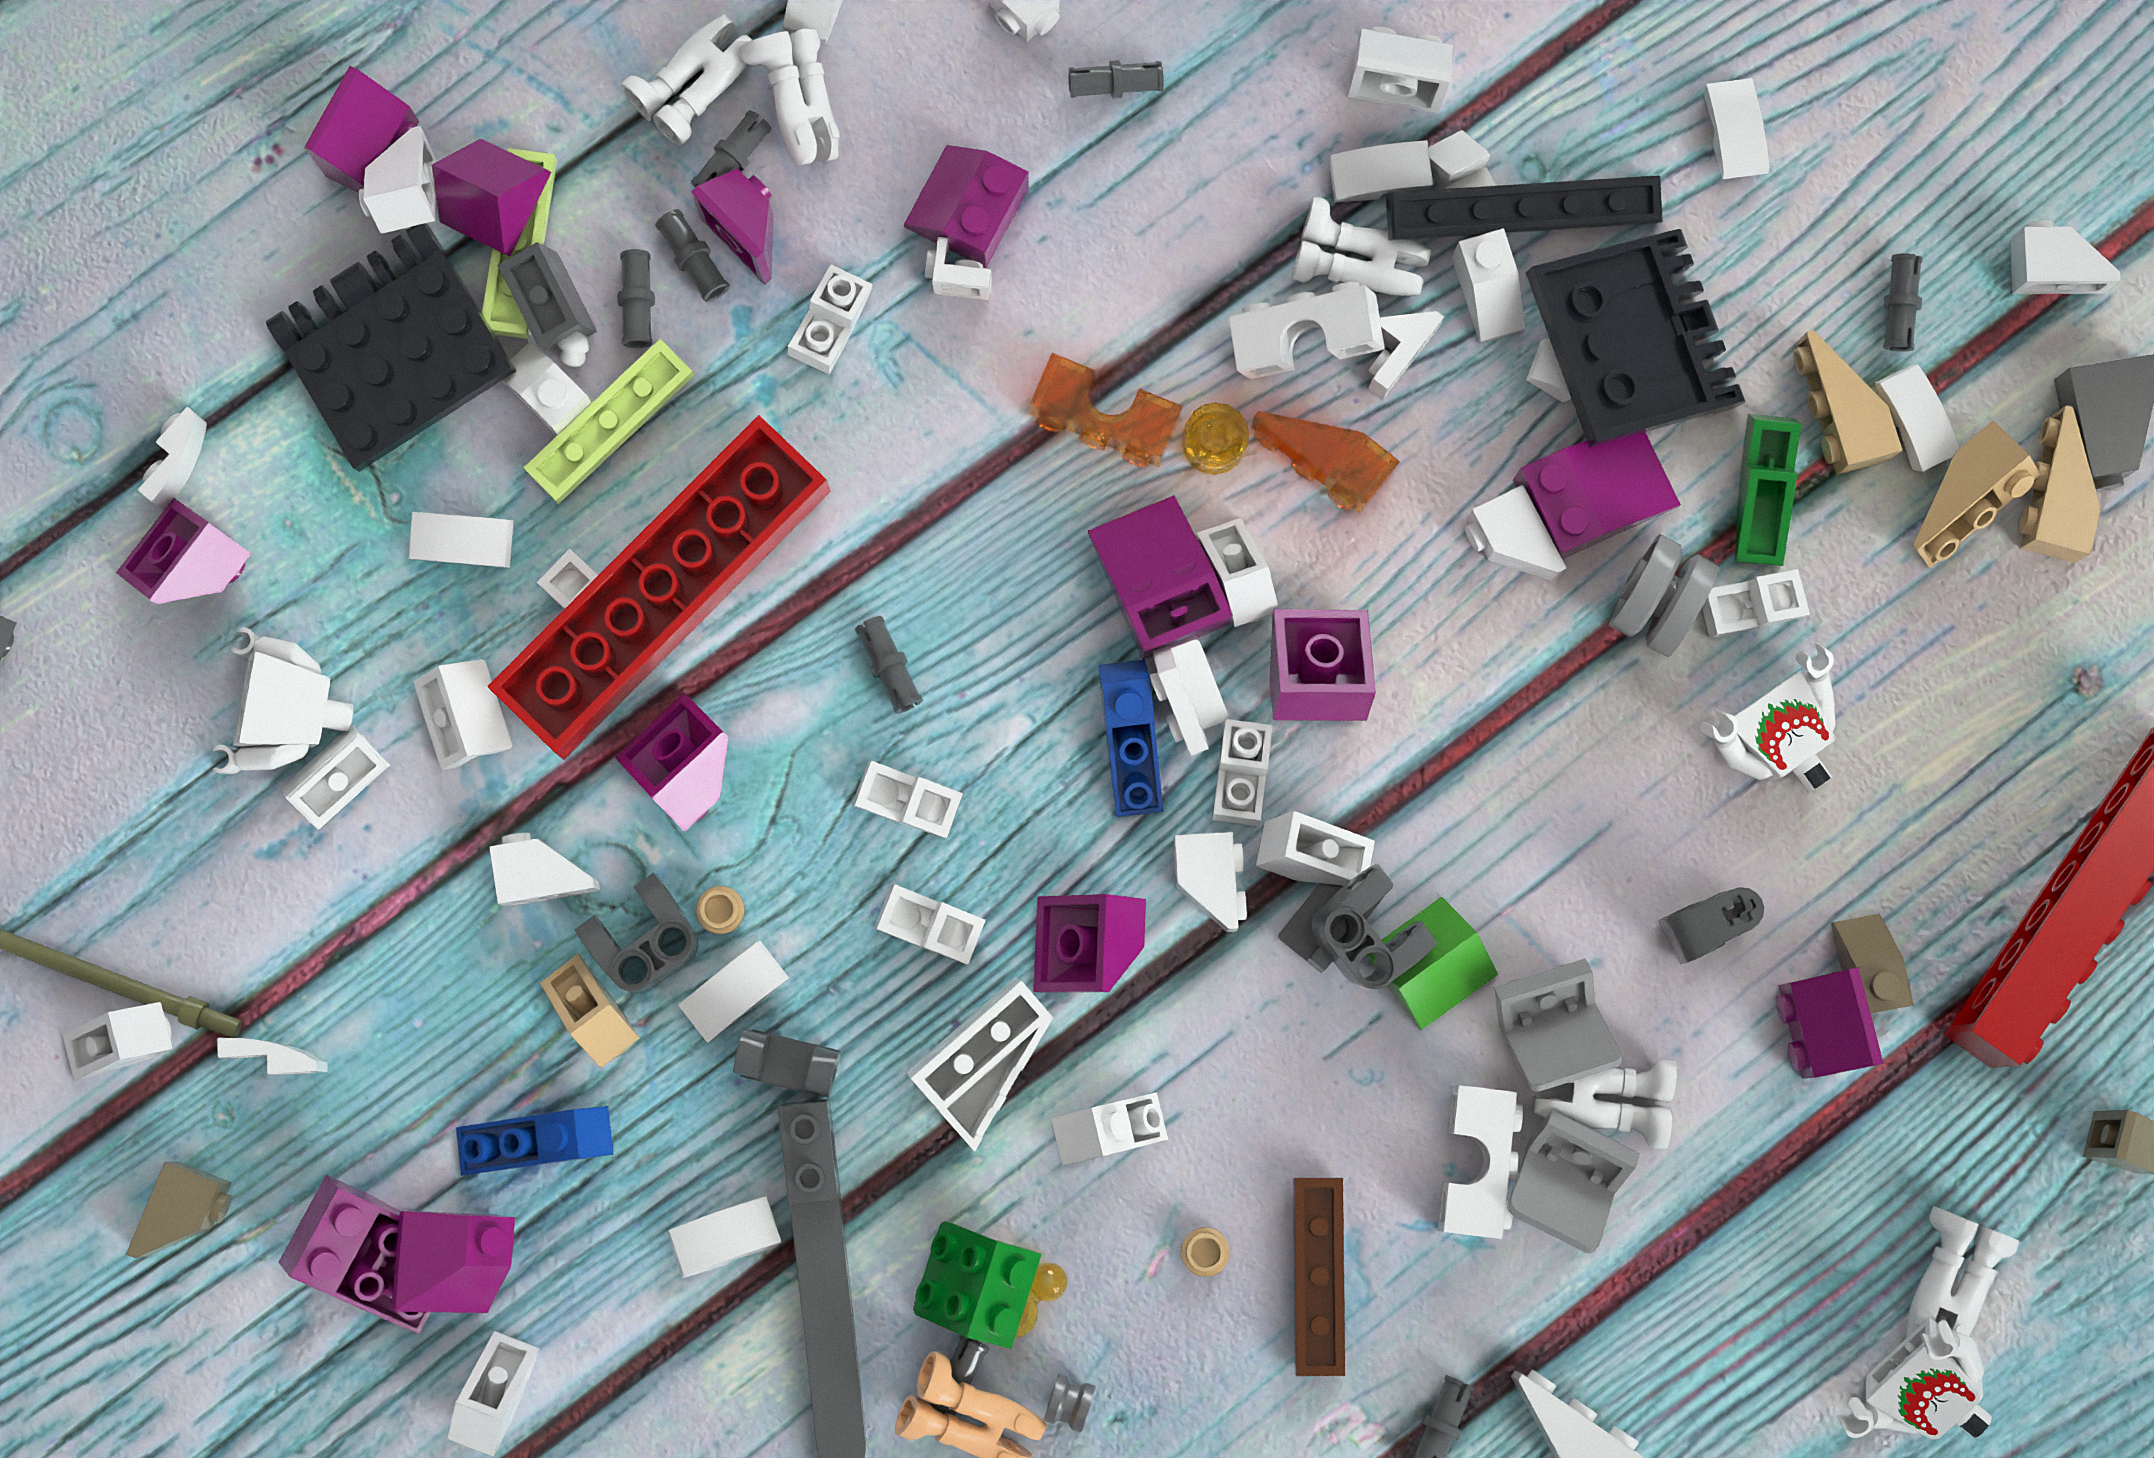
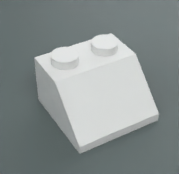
[1348,27,1453,113]

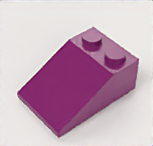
[1513,432,1681,559]

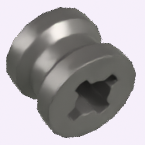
[1044,1373,1096,1433]

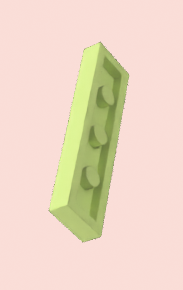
[482,148,557,339]
[523,339,695,505]

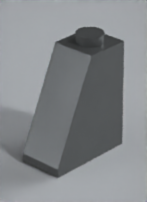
[2054,354,2154,491]

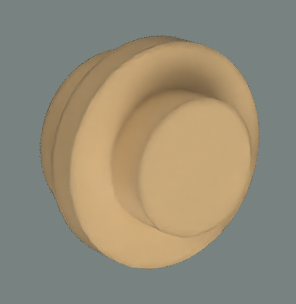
[696,886,745,934]
[1181,1227,1230,1277]

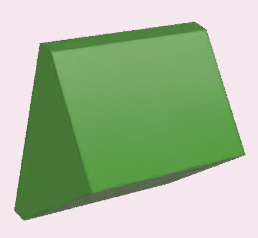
[1366,897,1498,1030]

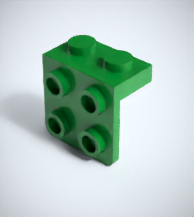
[913,1221,1042,1349]

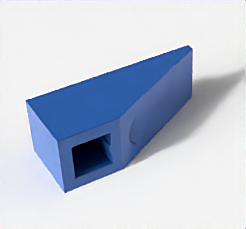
[1098,659,1164,817]
[456,1106,614,1176]

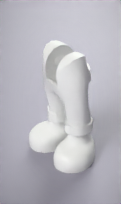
[620,14,753,146]
[739,28,840,166]
[1291,197,1431,296]
[1533,1058,1677,1150]
[1906,1206,2020,1338]

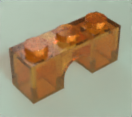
[1030,353,1183,468]

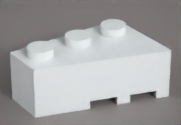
[907,977,1053,1152]

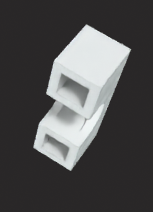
[1229,282,1385,380]
[1438,1085,1523,1239]

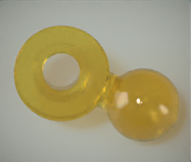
[1015,1262,1068,1338]

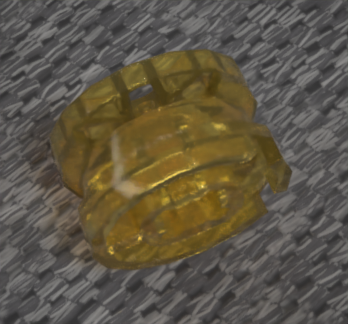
[1181,402,1249,475]

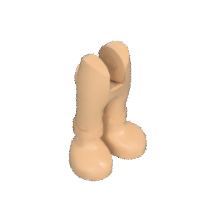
[895,1351,1047,1458]

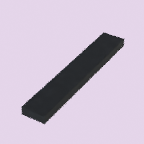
[1385,175,1663,241]

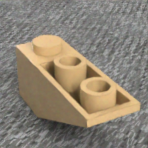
[1793,330,1902,475]
[2018,405,2101,563]
[1913,420,2041,568]

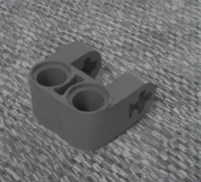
[1312,864,1437,989]
[575,872,698,994]
[1658,887,1764,964]
[733,1029,841,1098]

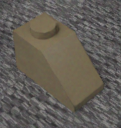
[1831,914,1914,1013]
[2083,1110,2154,1174]
[126,1161,232,1258]

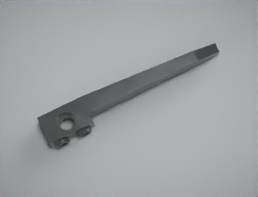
[778,1098,867,1458]

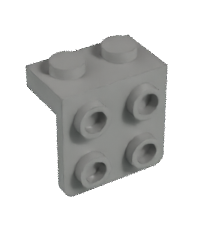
[1494,958,1622,1092]
[1507,1109,1640,1253]

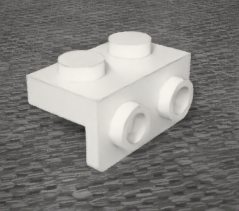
[1150,636,1229,756]

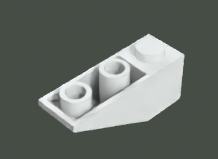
[1511,1370,1644,1458]

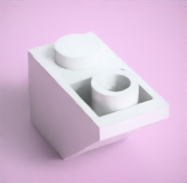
[1173,832,1247,932]
[1051,1092,1168,1166]

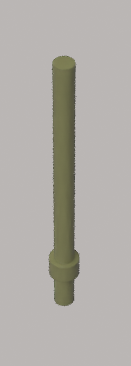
[0,929,243,1038]

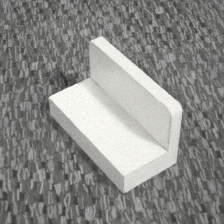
[413,659,512,771]

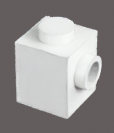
[988,0,1060,42]

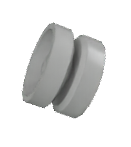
[1609,534,1720,657]

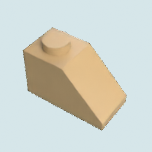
[540,954,640,1068]

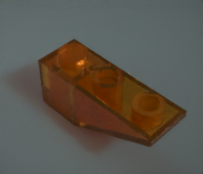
[1251,411,1400,514]

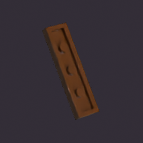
[1293,1178,1345,1376]

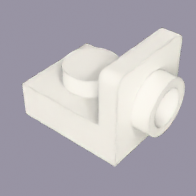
[925,237,992,300]

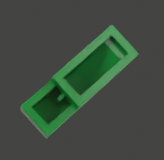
[1735,413,1801,566]

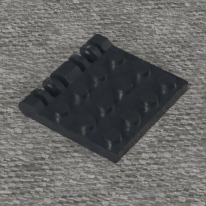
[266,223,516,472]
[1526,229,1746,448]

